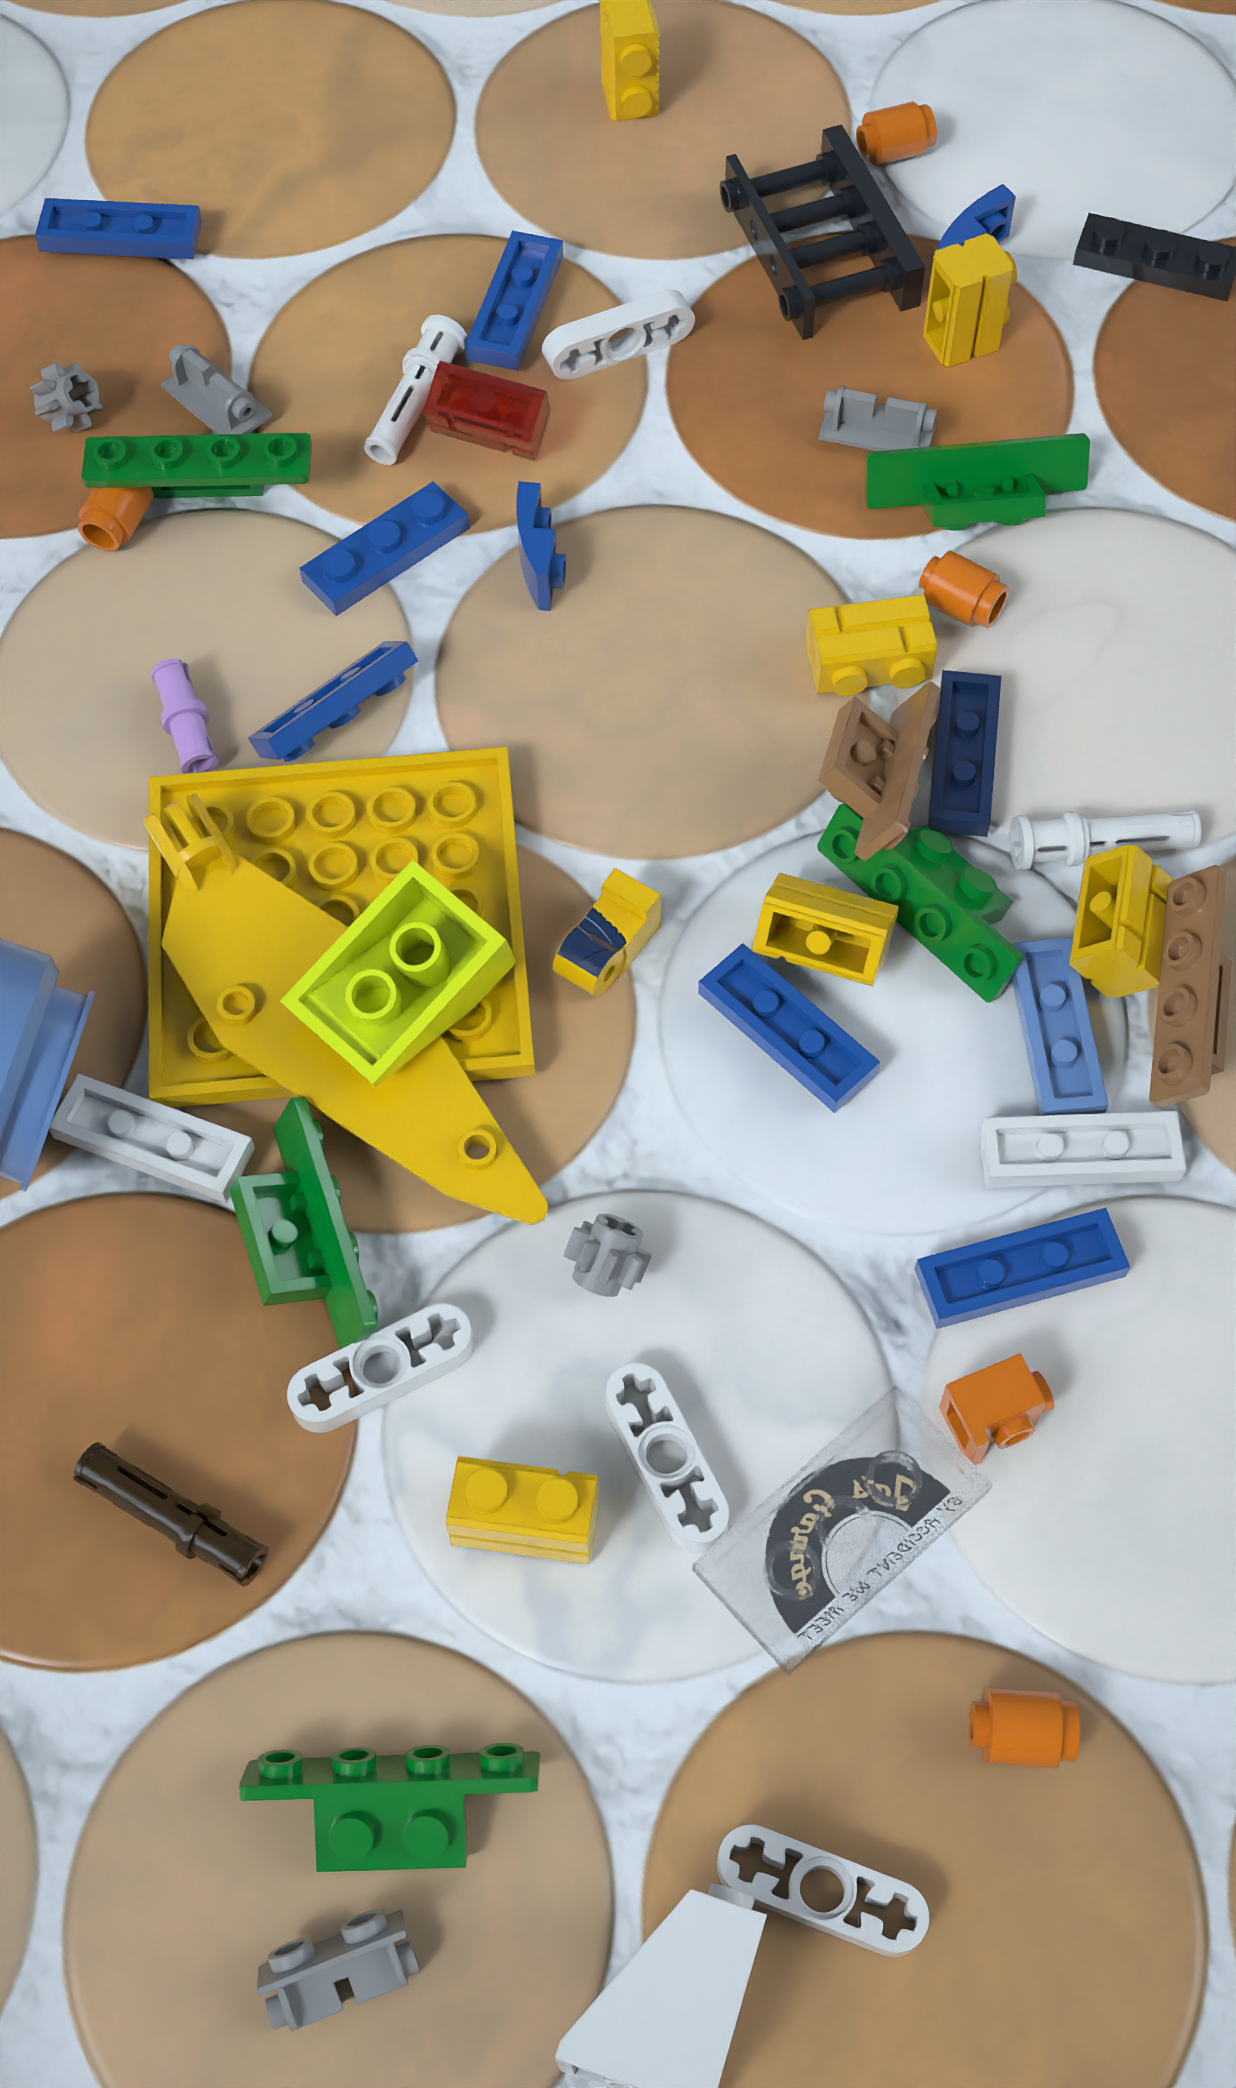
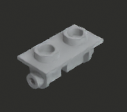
[161,344,272,434]
[818,385,938,451]
[257,1909,420,2031]

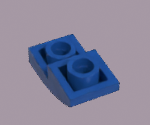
[937,184,1016,250]
[516,481,566,611]

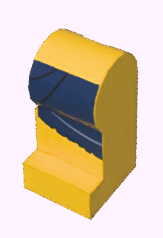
[553,868,661,997]

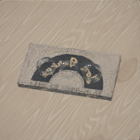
[692,1385,993,1676]

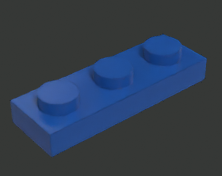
[35,198,202,259]
[465,230,563,371]
[300,481,470,616]
[248,641,418,762]
[698,943,881,1113]
[915,1208,1130,1329]

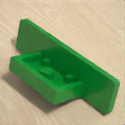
[81,433,312,498]
[865,433,1090,531]
[817,803,1024,1003]
[229,1097,378,1349]
[239,1743,540,1872]

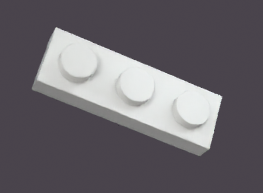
[49,1073,255,1204]
[979,1111,1187,1188]

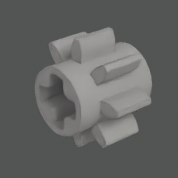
[30,362,102,433]
[563,1214,652,1297]

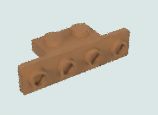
[818,681,940,861]
[1149,865,1232,1107]

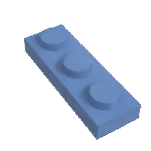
[1011,937,1109,1116]

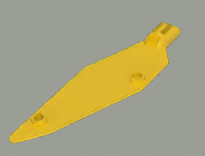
[143,793,548,1225]

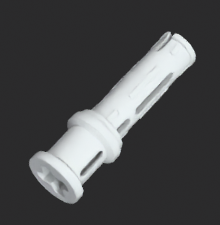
[364,314,468,465]
[1009,809,1201,871]

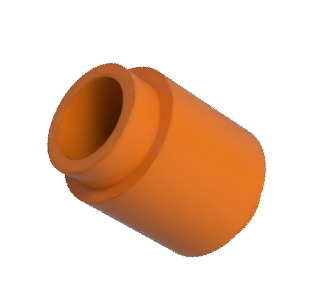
[856,101,937,166]
[77,487,154,552]
[919,550,1010,628]
[969,1687,1080,1768]

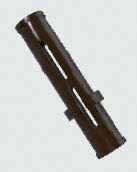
[73,1442,269,1587]

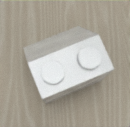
[555,1884,767,2088]

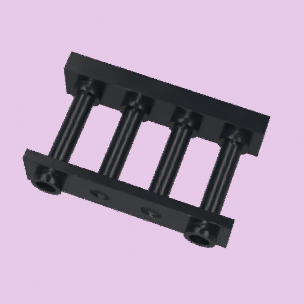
[719,124,925,340]

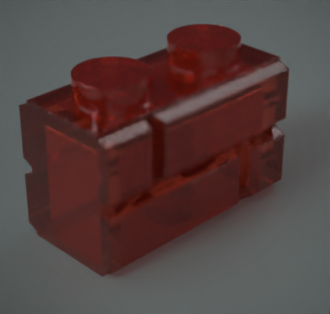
[423,361,551,461]

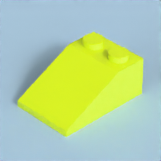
[280,859,517,1087]

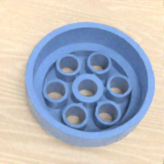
[0,938,96,1192]

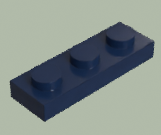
[927,670,1001,837]

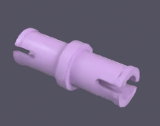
[151,659,219,774]

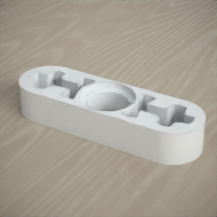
[542,290,695,380]
[287,1303,474,1433]
[605,1363,730,1553]
[717,1825,929,1957]

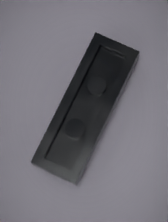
[1073,213,1236,301]

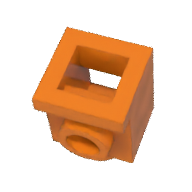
[939,1353,1054,1468]

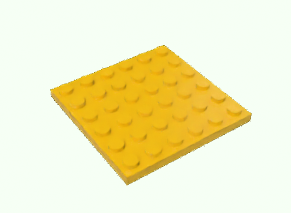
[148,747,535,1108]

